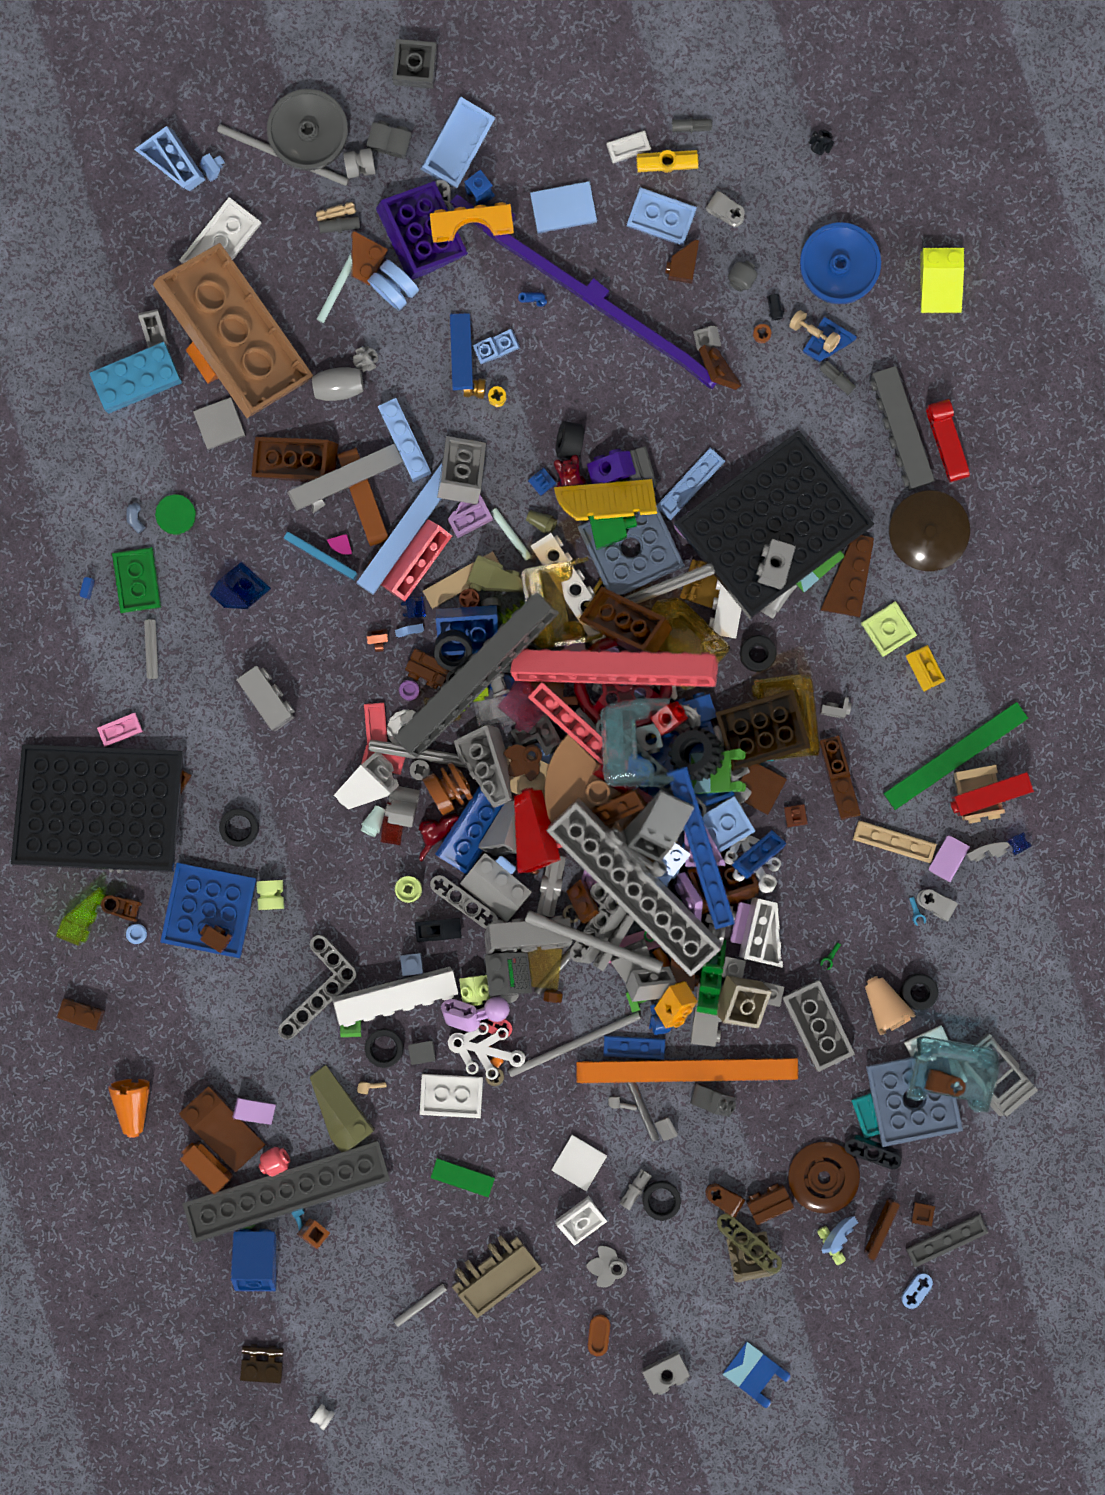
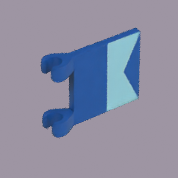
[723,1341,790,1408]

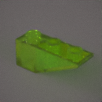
[55,888,105,946]

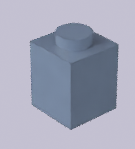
[400,953,424,976]

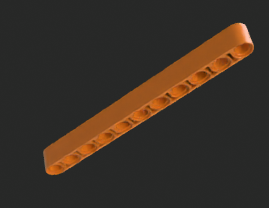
[576,1058,798,1083]

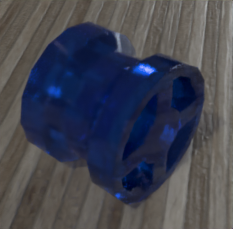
[1006,831,1032,856]

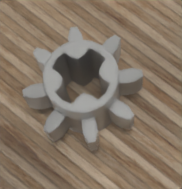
[353,346,378,372]

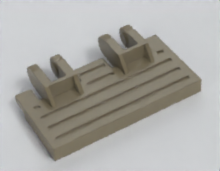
[452,1235,542,1319]

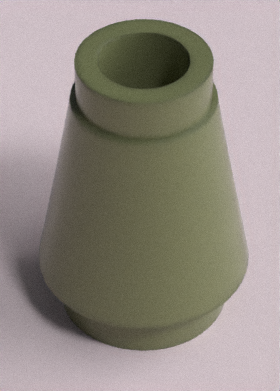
[526,510,557,534]

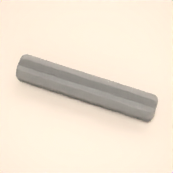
[144,619,158,679]

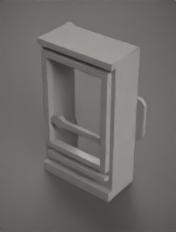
[957,1033,1038,1117]

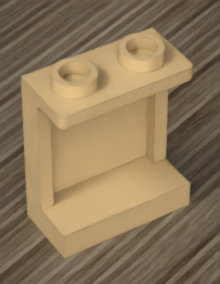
[954,765,1005,824]

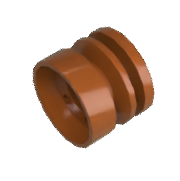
[422,762,473,816]

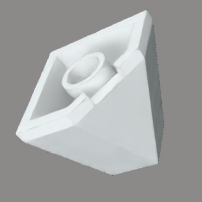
[334,752,399,809]

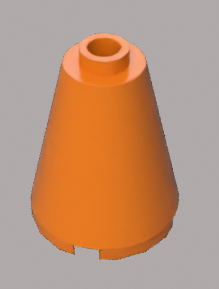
[109,1079,150,1138]

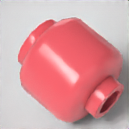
[259,1147,290,1177]

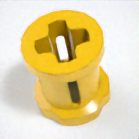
[488,386,506,407]

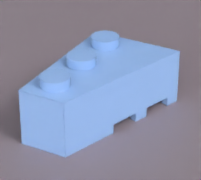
[134,126,206,191]

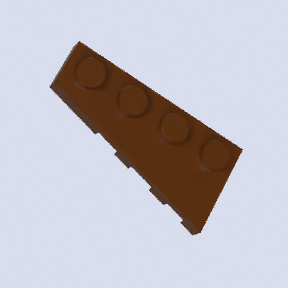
[820,536,874,618]

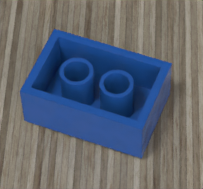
[436,605,498,656]

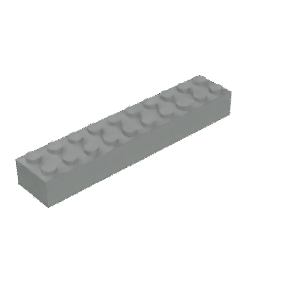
[547,798,722,976]

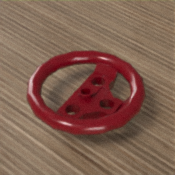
[574,637,672,731]

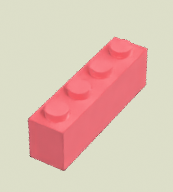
[381,519,452,601]

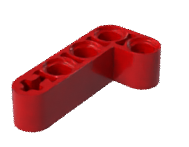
[926,399,970,482]

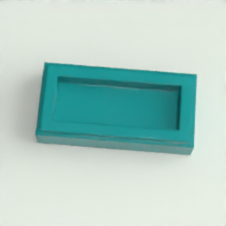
[851,1093,879,1138]

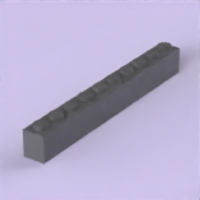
[395,592,559,757]

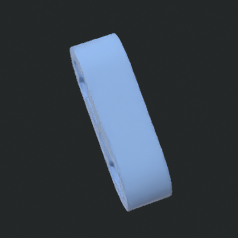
[901,1273,933,1309]

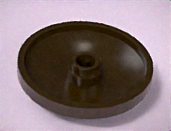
[888,490,970,572]

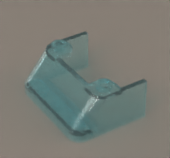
[601,699,674,787]

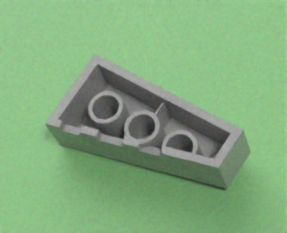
[484,916,572,955]

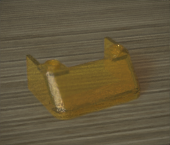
[521,557,603,648]

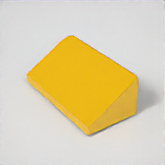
[906,645,946,691]

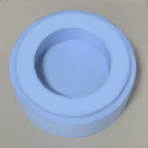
[126,924,147,944]

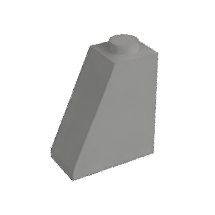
[478,801,516,856]

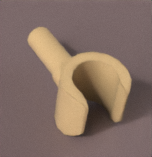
[357,1082,386,1094]

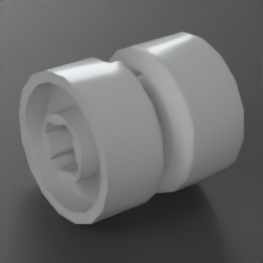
[343,148,376,179]

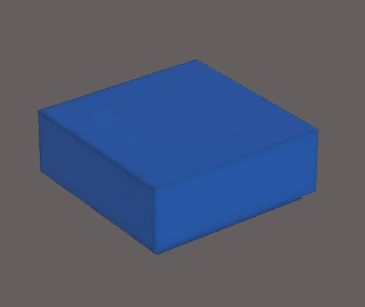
[80,577,95,600]

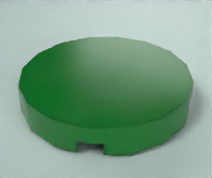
[155,494,196,535]

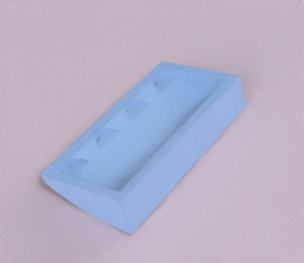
[420,97,495,188]

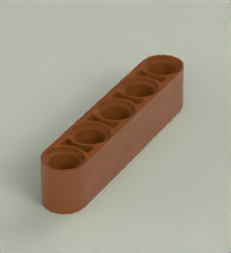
[337,448,389,547]

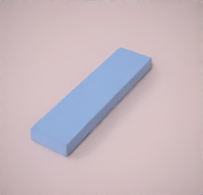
[657,447,725,521]

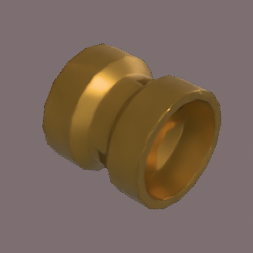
[463,378,486,399]

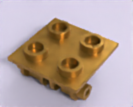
[680,559,719,608]

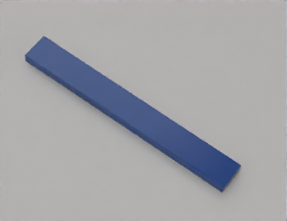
[667,767,735,930]

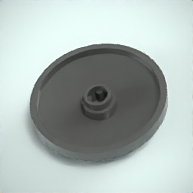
[267,89,348,171]

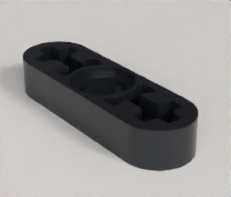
[845,1134,902,1169]

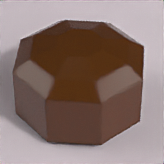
[543,989,563,1003]

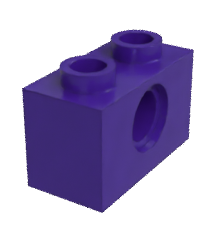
[587,449,636,484]

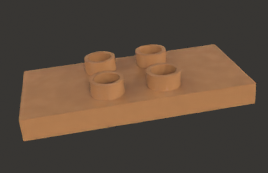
[153,243,313,418]

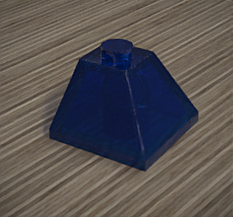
[209,562,271,609]

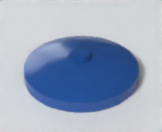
[800,222,881,304]

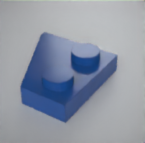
[803,317,857,363]

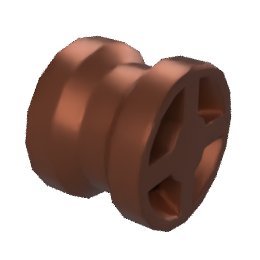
[459,589,480,607]

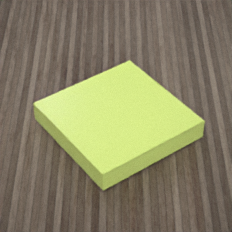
[861,601,917,657]

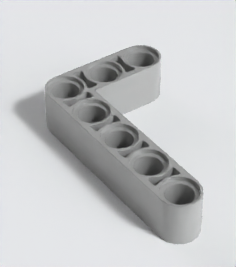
[278,935,357,1040]

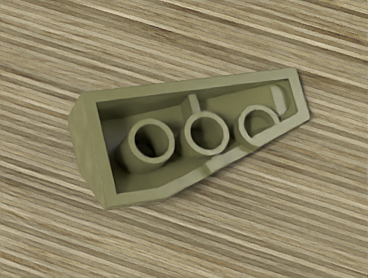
[466,555,552,594]
[310,1065,375,1153]

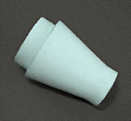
[361,805,386,837]

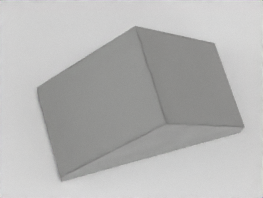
[138,309,168,348]

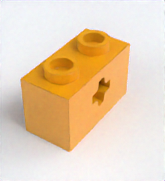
[654,982,698,1028]

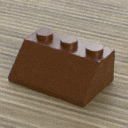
[687,851,759,915]

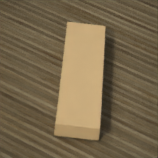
[423,552,503,609]
[853,820,937,863]

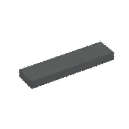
[906,1214,989,1267]

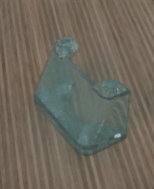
[907,1036,999,1112]

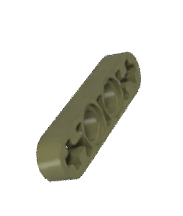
[717,1214,782,1274]

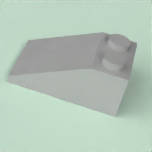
[437,436,486,504]

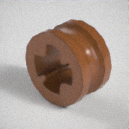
[753,324,772,343]

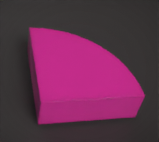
[327,534,352,555]

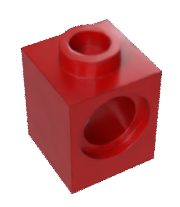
[651,701,688,735]

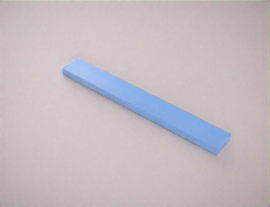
[357,463,442,595]

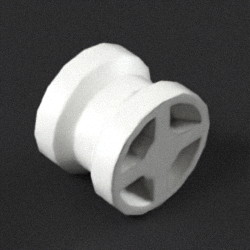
[310,1404,335,1430]

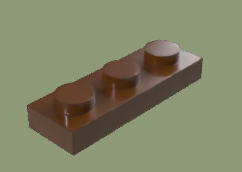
[590,788,647,826]

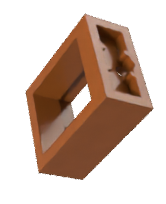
[180,1141,234,1195]

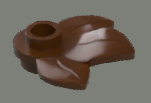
[504,744,542,781]

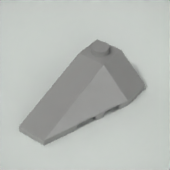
[454,725,512,808]

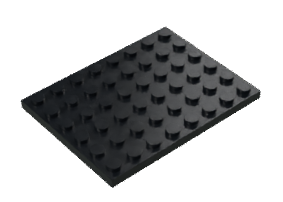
[674,431,875,619]
[11,744,184,872]

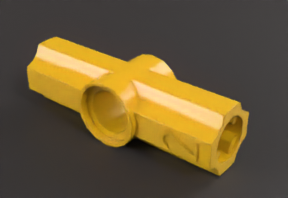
[637,150,698,173]

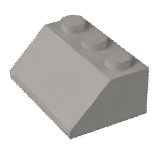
[460,853,532,923]

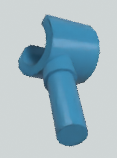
[909,897,926,926]
[292,1209,305,1231]

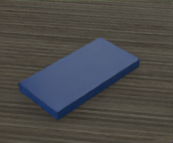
[435,786,504,875]

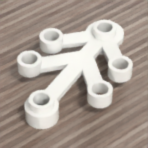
[724,835,781,893]
[448,1022,526,1080]

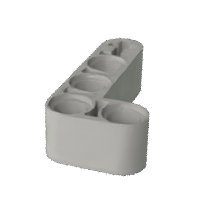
[570,883,627,964]

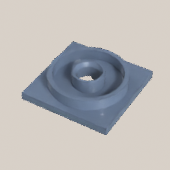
[577,505,685,596]
[866,1050,963,1147]

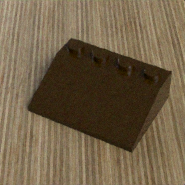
[716,689,811,771]

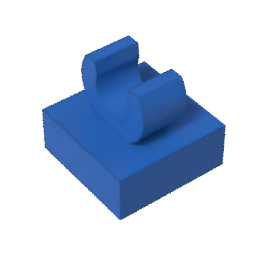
[528,468,556,497]

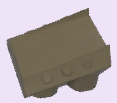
[726,1231,774,1282]

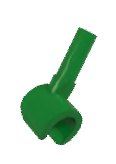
[821,943,841,970]

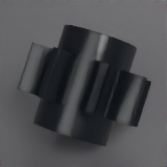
[808,129,835,155]

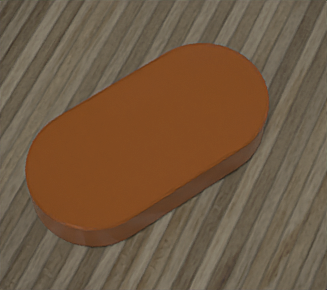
[588,1314,610,1356]

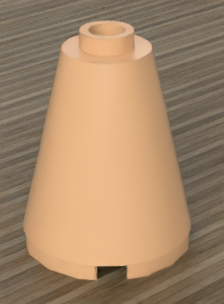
[865,976,915,1035]

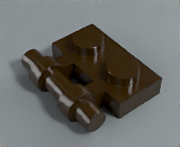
[240,1344,284,1384]

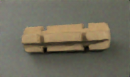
[316,202,356,221]

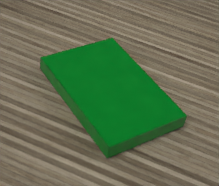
[112,547,161,614]

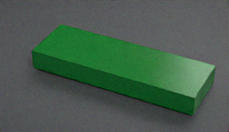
[431,1158,495,1198]

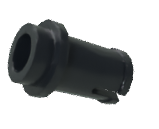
[766,294,785,321]

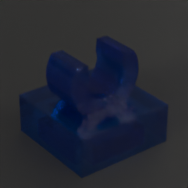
[401,597,426,618]

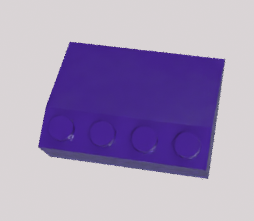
[376,181,468,280]

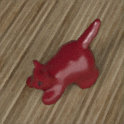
[554,455,586,487]
[419,813,459,862]

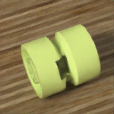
[395,876,423,903]
[256,880,284,910]

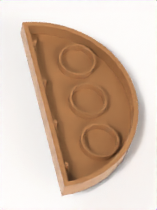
[544,734,684,869]

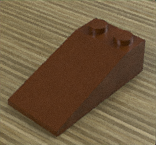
[251,437,338,482]
[579,586,672,653]
[179,1084,266,1172]

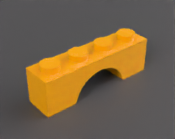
[430,202,514,243]

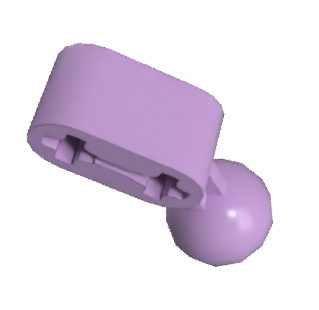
[441,996,509,1032]

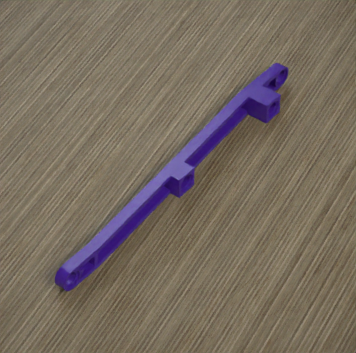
[450,194,717,389]

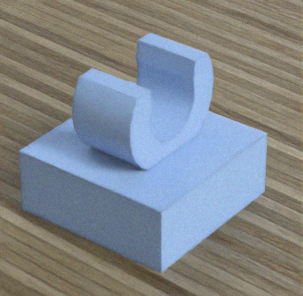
[199,154,225,182]

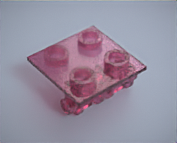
[497,681,545,733]

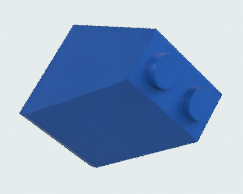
[231,1229,276,1291]

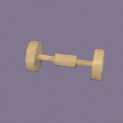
[790,310,840,353]

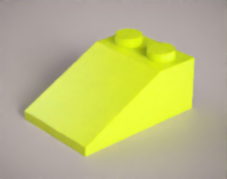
[920,248,964,313]

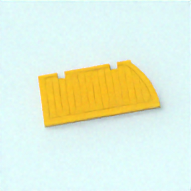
[554,479,657,521]

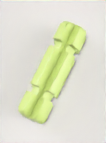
[817,1226,845,1265]

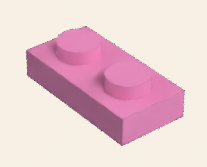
[97,713,143,747]

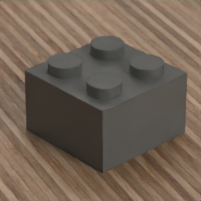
[392,39,437,89]

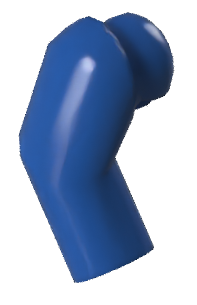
[518,292,547,307]

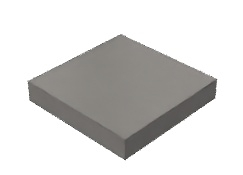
[193,397,246,450]

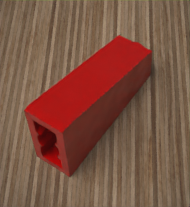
[950,772,1034,816]
[514,787,561,873]

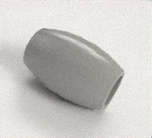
[312,367,364,401]

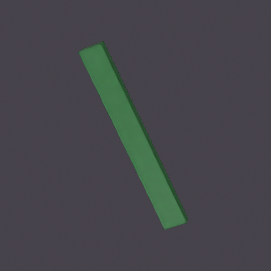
[883,702,1029,810]

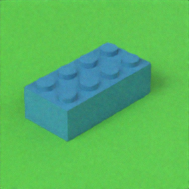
[89,342,182,414]

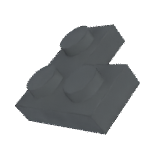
[510,713,561,756]

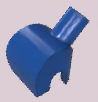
[649,1004,672,1035]

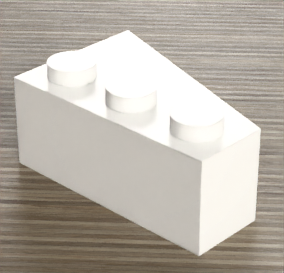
[739,898,783,967]

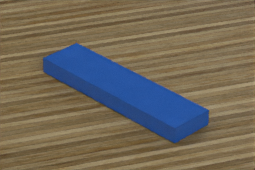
[450,313,473,390]

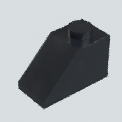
[415,918,462,942]

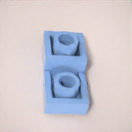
[473,329,520,364]
[822,1216,858,1254]

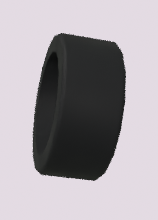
[434,630,472,671]
[219,809,259,847]
[364,1028,404,1068]
[642,1180,681,1221]

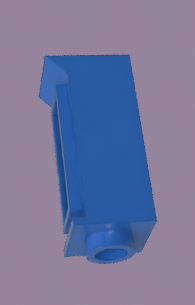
[464,170,495,206]

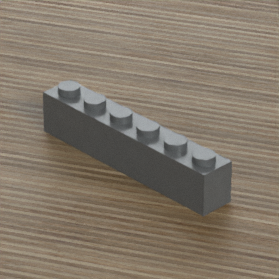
[869,366,934,491]

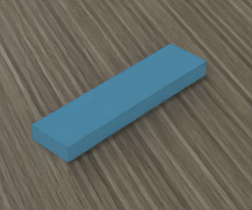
[284,532,358,581]

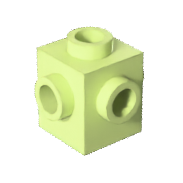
[459,975,491,1006]

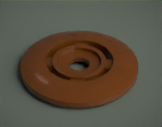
[788,1141,860,1213]

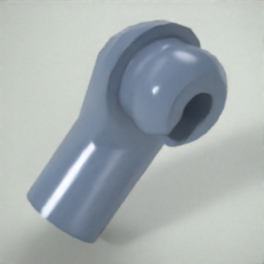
[126,503,146,534]

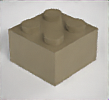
[716,976,772,1029]

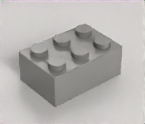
[236,666,295,732]

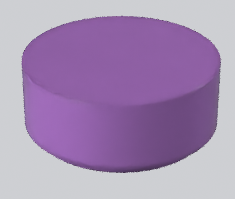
[399,680,420,701]

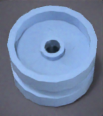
[368,260,419,311]

